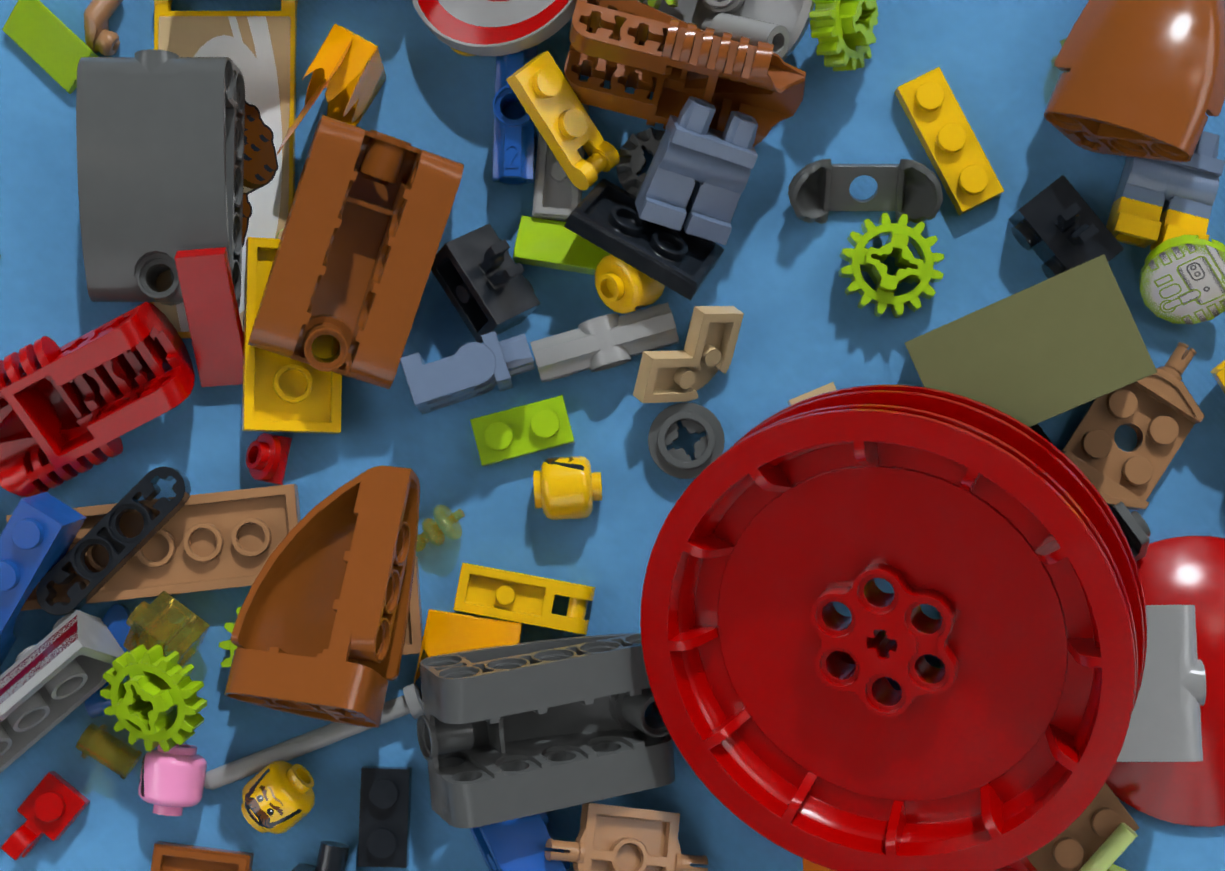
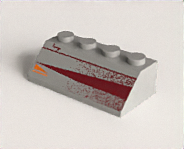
[0,610,125,773]

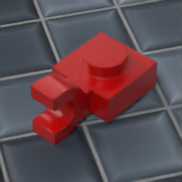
[1,771,91,860]

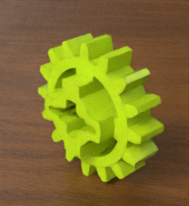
[809,0,879,72]
[838,213,944,318]
[100,644,207,752]

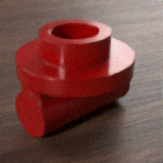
[246,433,292,485]

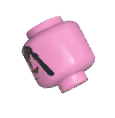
[138,744,207,816]

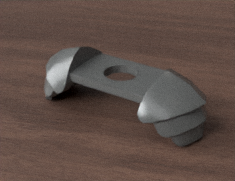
[788,159,943,224]

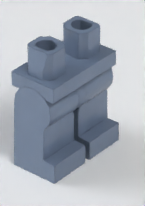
[635,96,758,245]
[400,331,535,415]

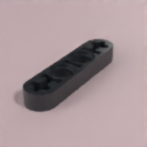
[36,466,191,615]

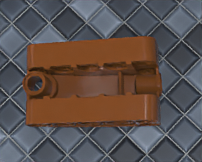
[248,114,464,389]

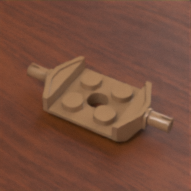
[1061,342,1204,510]

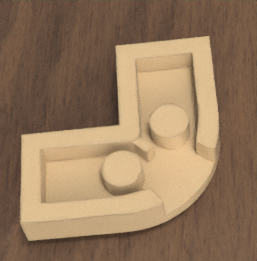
[633,306,744,403]

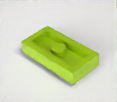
[470,395,575,467]

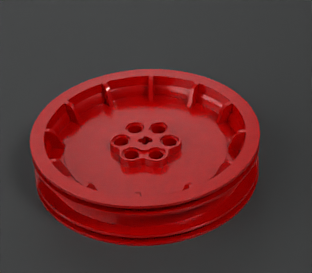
[640,385,1147,871]

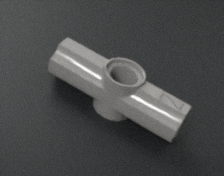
[530,302,679,383]

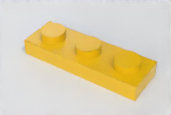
[894,67,1004,216]

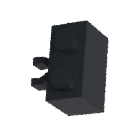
[1008,175,1124,279]
[431,223,541,343]

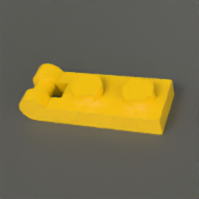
[506,51,620,190]
[453,562,596,635]

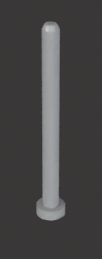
[204,683,424,790]

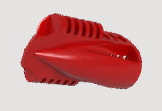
[0,302,195,497]

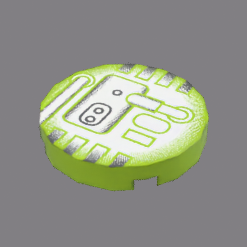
[1139,235,1225,325]

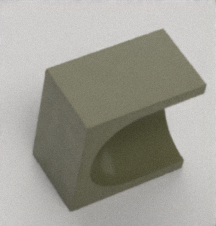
[905,254,1157,427]

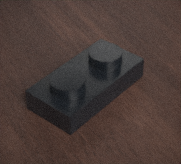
[358,766,412,868]

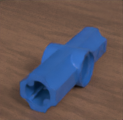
[492,45,538,185]

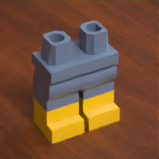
[1106,131,1225,250]

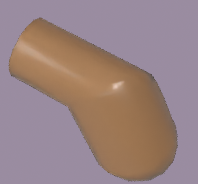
[84,0,123,56]

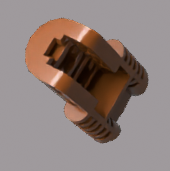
[563,0,806,147]

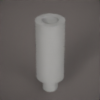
[701,13,790,58]

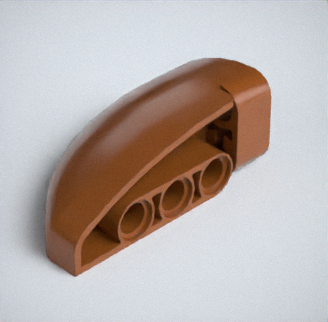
[1044,0,1225,162]
[224,465,420,728]

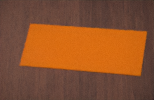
[276,39,353,156]

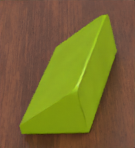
[2,0,98,94]
[513,215,610,275]

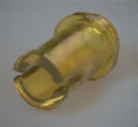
[75,723,142,780]

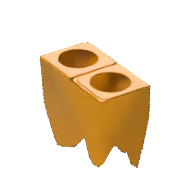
[302,24,386,126]
[414,609,523,684]

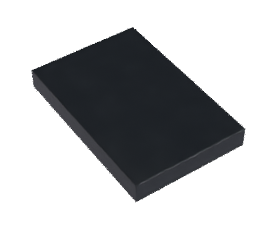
[564,178,724,301]

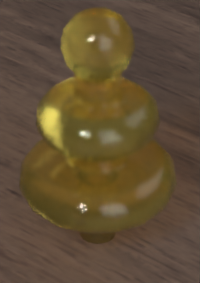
[416,505,465,552]

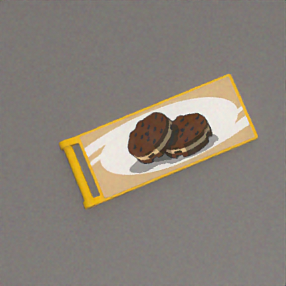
[150,0,298,339]

